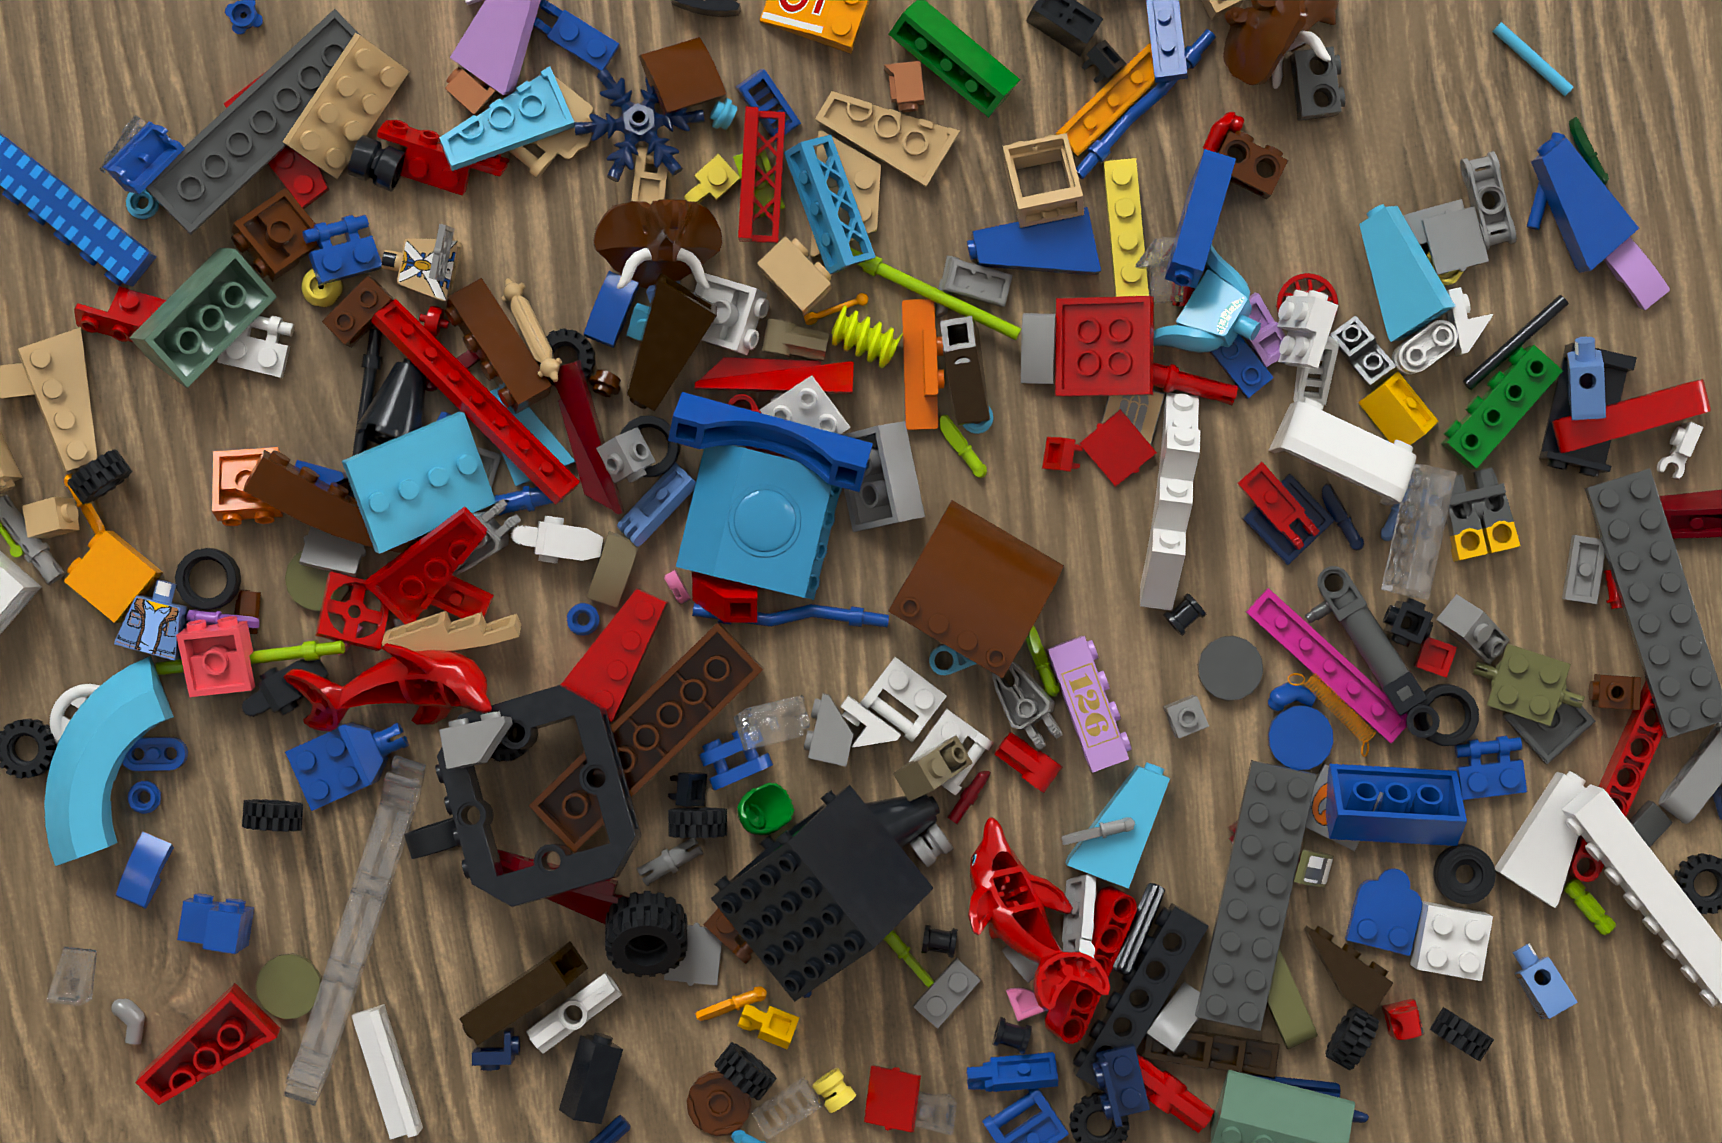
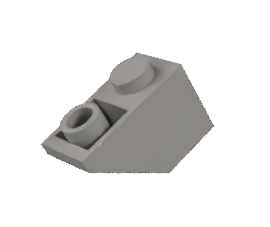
[1436,594,1510,665]
[803,693,854,767]
[439,711,512,770]

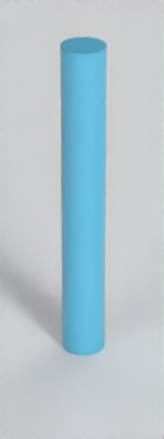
[1492,22,1574,96]

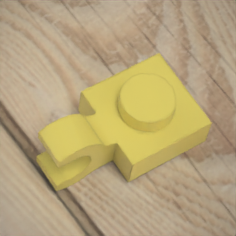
[684,154,740,204]

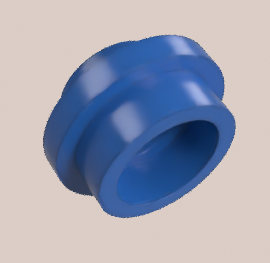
[567,603,600,636]
[128,781,161,814]

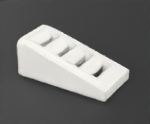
[1293,336,1339,405]

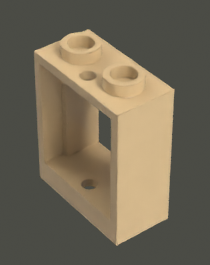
[1003,133,1084,228]

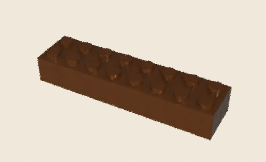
[529,622,764,853]

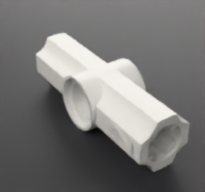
[526,972,622,1054]

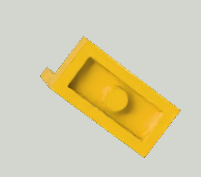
[1358,371,1439,445]

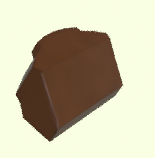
[234,590,261,634]

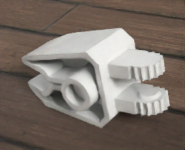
[510,516,603,563]

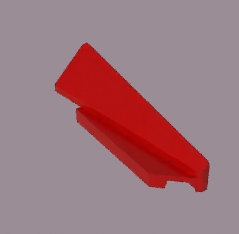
[695,357,854,395]

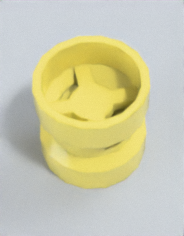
[812,1068,856,1113]

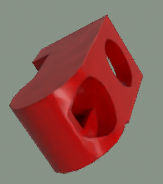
[1382,998,1424,1040]

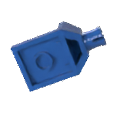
[285,722,409,811]

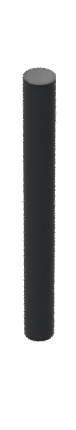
[1463,295,1569,390]

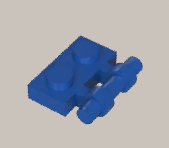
[302,215,382,286]
[1455,736,1527,800]

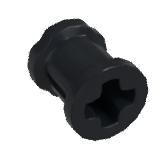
[1163,593,1207,636]
[921,925,958,958]
[992,1017,1032,1054]

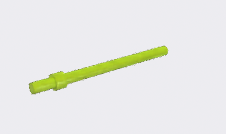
[850,247,1022,340]
[156,640,345,675]

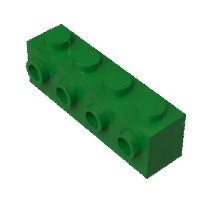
[888,0,1021,118]
[1441,345,1563,470]

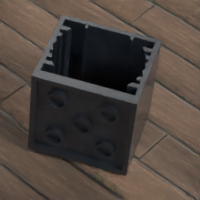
[711,785,934,1002]

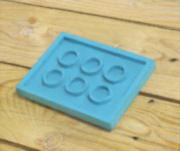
[342,411,496,554]

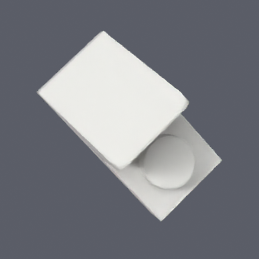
[1446,287,1493,356]
[841,695,901,748]

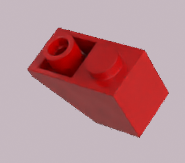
[692,572,757,623]

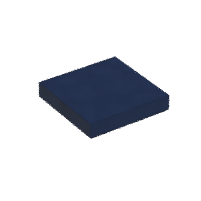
[1242,474,1335,565]

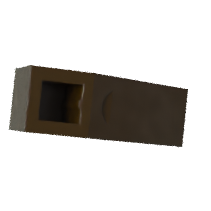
[940,316,990,425]
[1304,925,1393,1015]

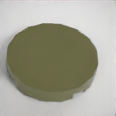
[285,550,352,611]
[256,953,322,1019]

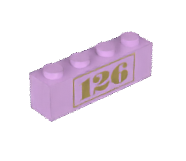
[1046,636,1132,773]

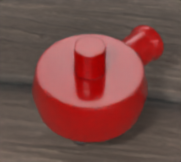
[419,306,449,337]

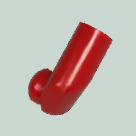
[1203,112,1244,153]

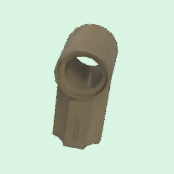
[761,319,830,361]

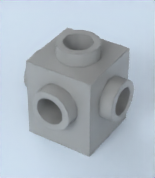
[596,427,656,483]

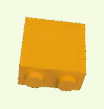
[64,531,164,623]

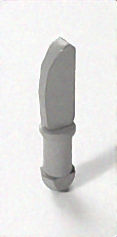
[1062,817,1135,845]

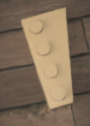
[815,91,960,188]
[17,327,97,472]

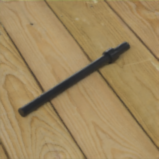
[348,329,382,498]

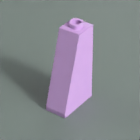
[450,0,541,95]

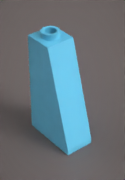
[1359,204,1455,342]
[1065,762,1170,889]

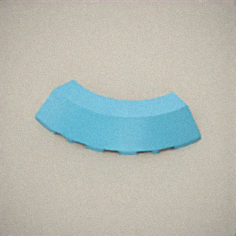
[44,656,174,866]

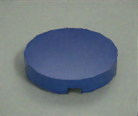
[1268,705,1333,770]

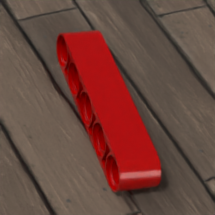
[1552,379,1712,453]
[1045,886,1137,1044]

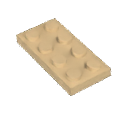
[283,33,410,179]

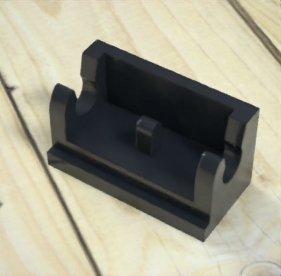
[1026,0,1103,57]

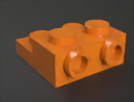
[212,447,283,526]

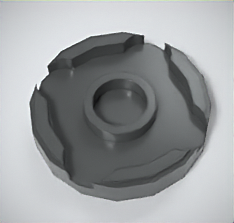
[1197,636,1263,701]

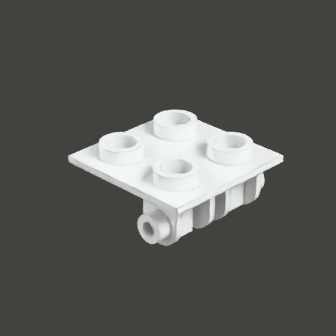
[760,375,850,434]

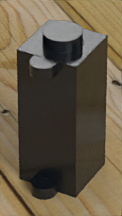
[559,1033,623,1124]

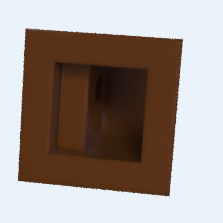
[1588,674,1641,710]

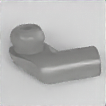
[111,998,145,1045]

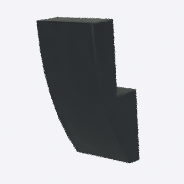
[671,0,741,17]

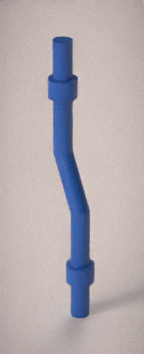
[1076,29,1216,179]
[692,603,889,628]

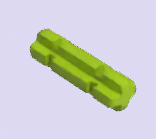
[1563,878,1616,936]

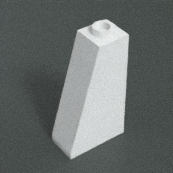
[1495,771,1586,908]

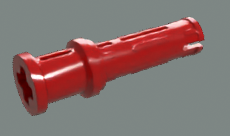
[1153,362,1238,406]

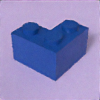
[177,894,254,954]

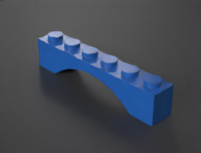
[668,392,873,492]

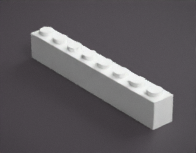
[1561,784,1722,1009]

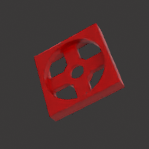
[315,571,389,651]

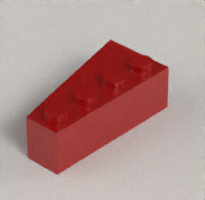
[135,983,281,1105]

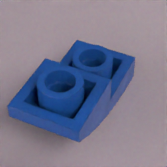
[584,271,639,348]
[116,832,174,909]

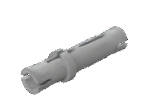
[0,495,66,585]

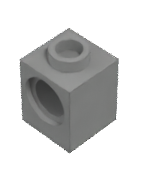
[1163,694,1209,739]

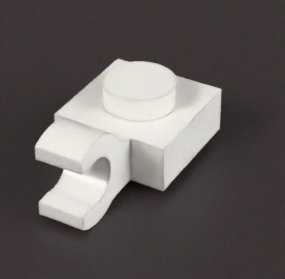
[1657,422,1703,479]

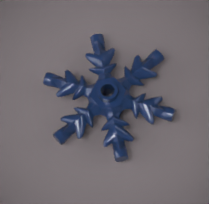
[574,69,705,182]

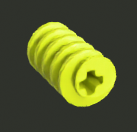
[831,305,903,368]

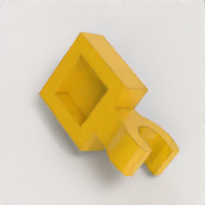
[737,1004,800,1049]

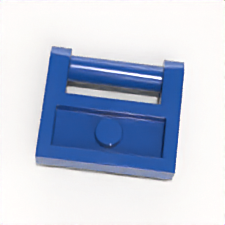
[982,1088,1069,1143]

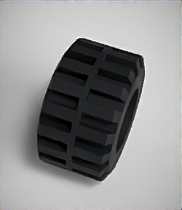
[605,891,688,977]

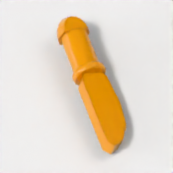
[64,473,106,535]
[695,986,767,1021]

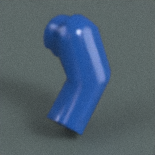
[1268,682,1317,711]

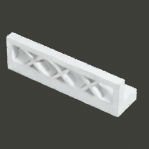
[351,1004,423,1140]

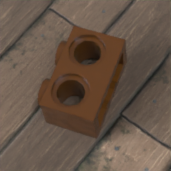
[1218,130,1288,200]
[322,276,394,348]

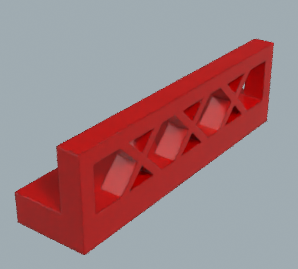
[738,106,786,244]

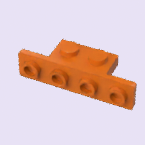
[902,299,944,430]

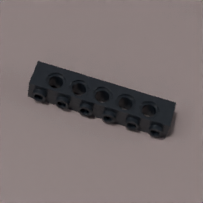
[1072,903,1209,1093]

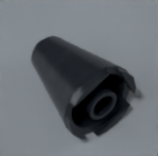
[356,358,426,445]
[865,794,940,848]

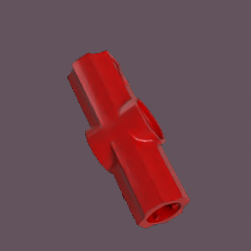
[1136,1052,1215,1133]

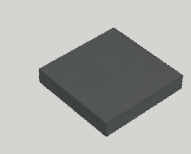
[1502,688,1596,764]

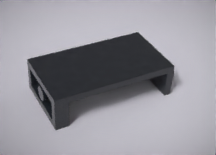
[1539,343,1637,477]

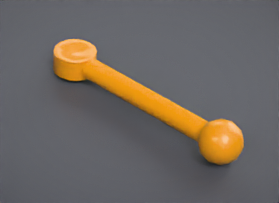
[804,293,869,325]

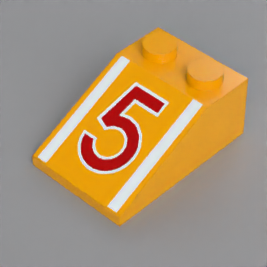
[760,0,870,54]

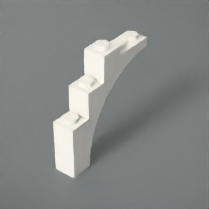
[1140,393,1200,610]

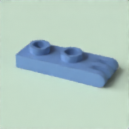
[617,462,696,546]

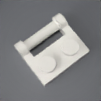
[860,657,947,742]
[909,708,994,795]

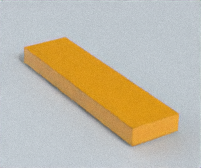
[1055,43,1155,158]

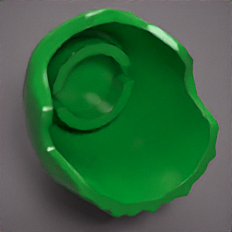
[737,782,794,836]

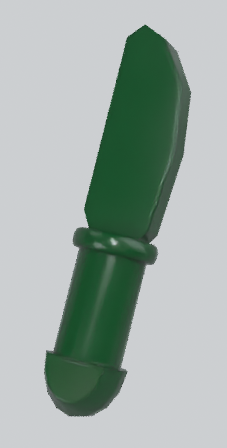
[1569,117,1609,185]

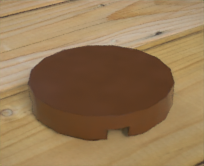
[687,1070,752,1136]

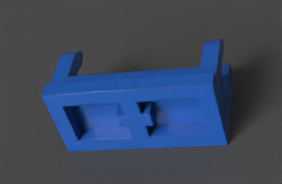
[104,121,185,194]

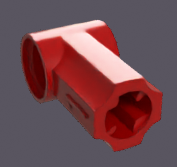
[994,732,1063,793]

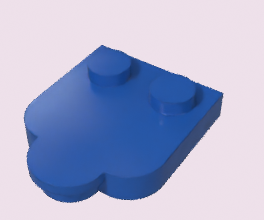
[1345,868,1422,956]

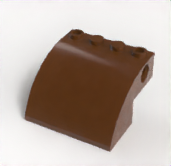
[888,500,1064,678]

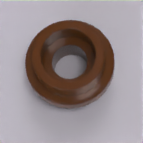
[589,370,621,397]

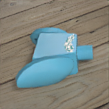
[1153,244,1261,353]

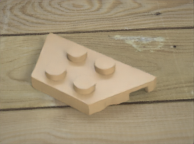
[810,131,881,257]

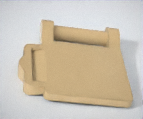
[509,73,594,179]

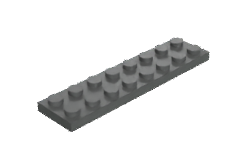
[145,9,360,235]
[1584,468,1722,738]
[1195,760,1317,1031]

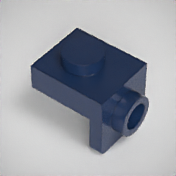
[472,1027,520,1071]

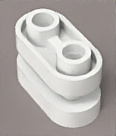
[1392,320,1458,375]

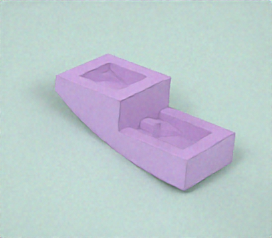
[1604,237,1670,310]
[1246,292,1285,367]

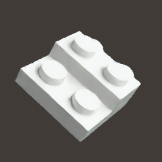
[694,273,769,355]
[1277,290,1338,368]

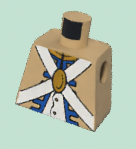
[381,239,462,303]

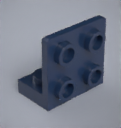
[1092,1044,1150,1128]

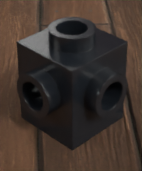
[1383,598,1434,647]

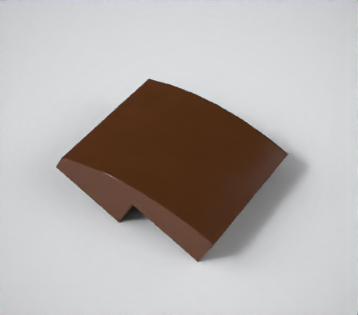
[639,37,726,115]

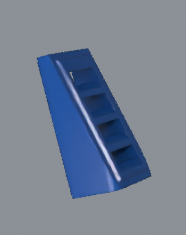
[736,69,801,142]

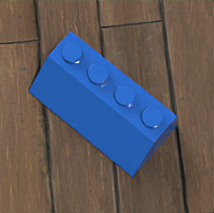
[1326,764,1467,846]

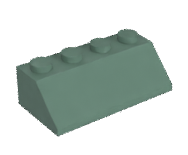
[129,247,277,388]
[1210,1070,1355,1143]

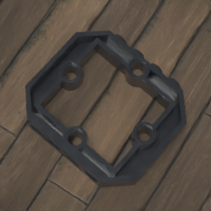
[435,685,642,907]

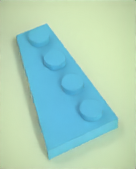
[439,66,574,171]

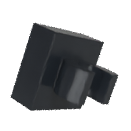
[1082,40,1127,83]
[668,772,707,807]

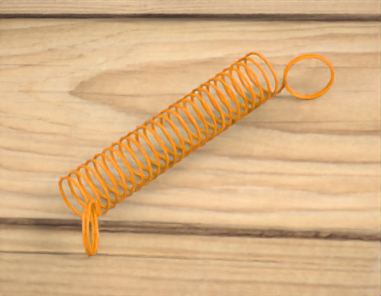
[1288,673,1376,757]

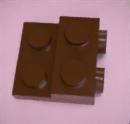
[231,187,319,282]

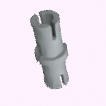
[637,838,704,886]

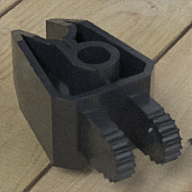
[241,659,329,717]

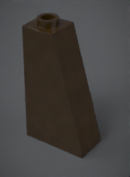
[627,273,717,411]
[459,941,588,1046]

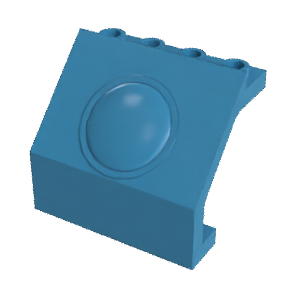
[676,445,842,600]

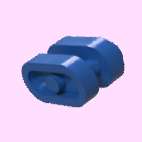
[698,725,773,790]

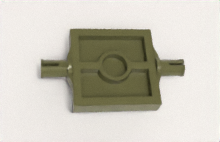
[1473,644,1585,727]

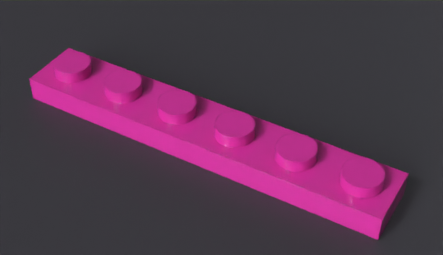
[1245,588,1407,743]

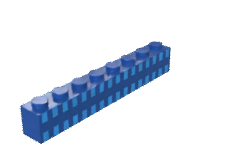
[0,133,157,287]

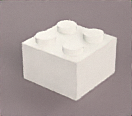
[1410,901,1493,981]

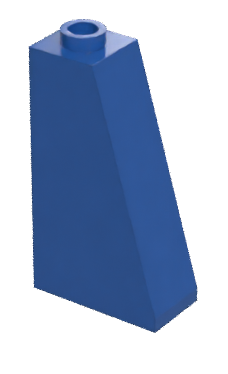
[1531,137,1639,273]
[1164,149,1236,289]
[967,207,1101,275]

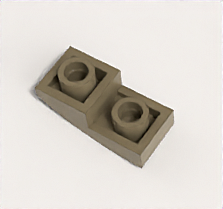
[586,531,639,607]

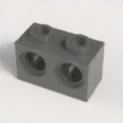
[1290,46,1345,121]

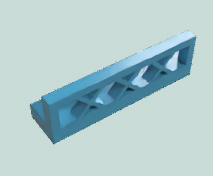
[784,135,876,274]

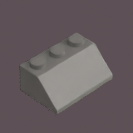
[843,421,925,532]

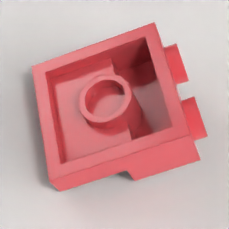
[176,616,256,697]

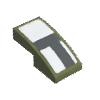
[1294,849,1334,887]

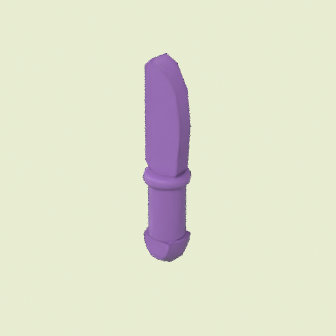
[186,609,259,628]

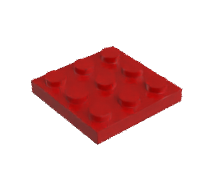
[1055,296,1154,397]

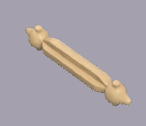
[501,278,562,382]

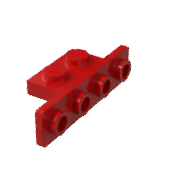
[377,120,509,196]
[74,286,166,343]

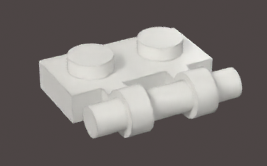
[217,316,294,378]

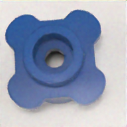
[225,0,263,35]

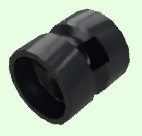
[348,135,406,192]

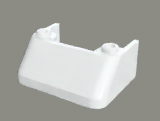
[1268,398,1417,505]

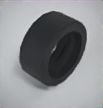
[620,415,680,478]
[175,548,241,610]
[1414,684,1479,746]
[404,817,457,859]

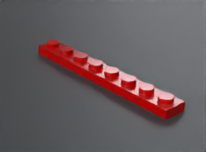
[371,299,580,505]

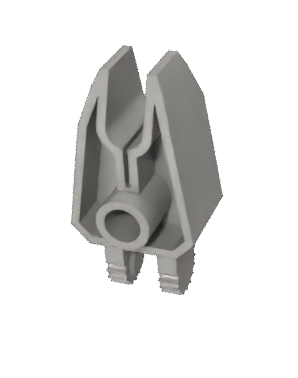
[452,499,521,576]
[992,662,1063,750]

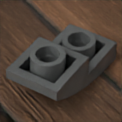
[1330,315,1398,390]

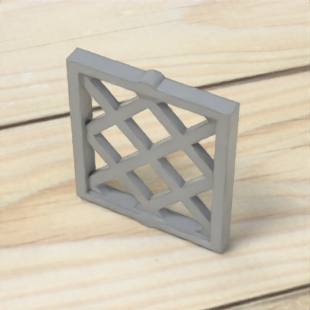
[429,224,455,282]

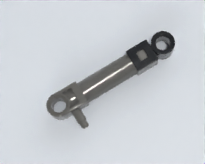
[1305,566,1440,739]

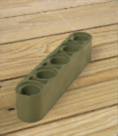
[1267,949,1318,1049]

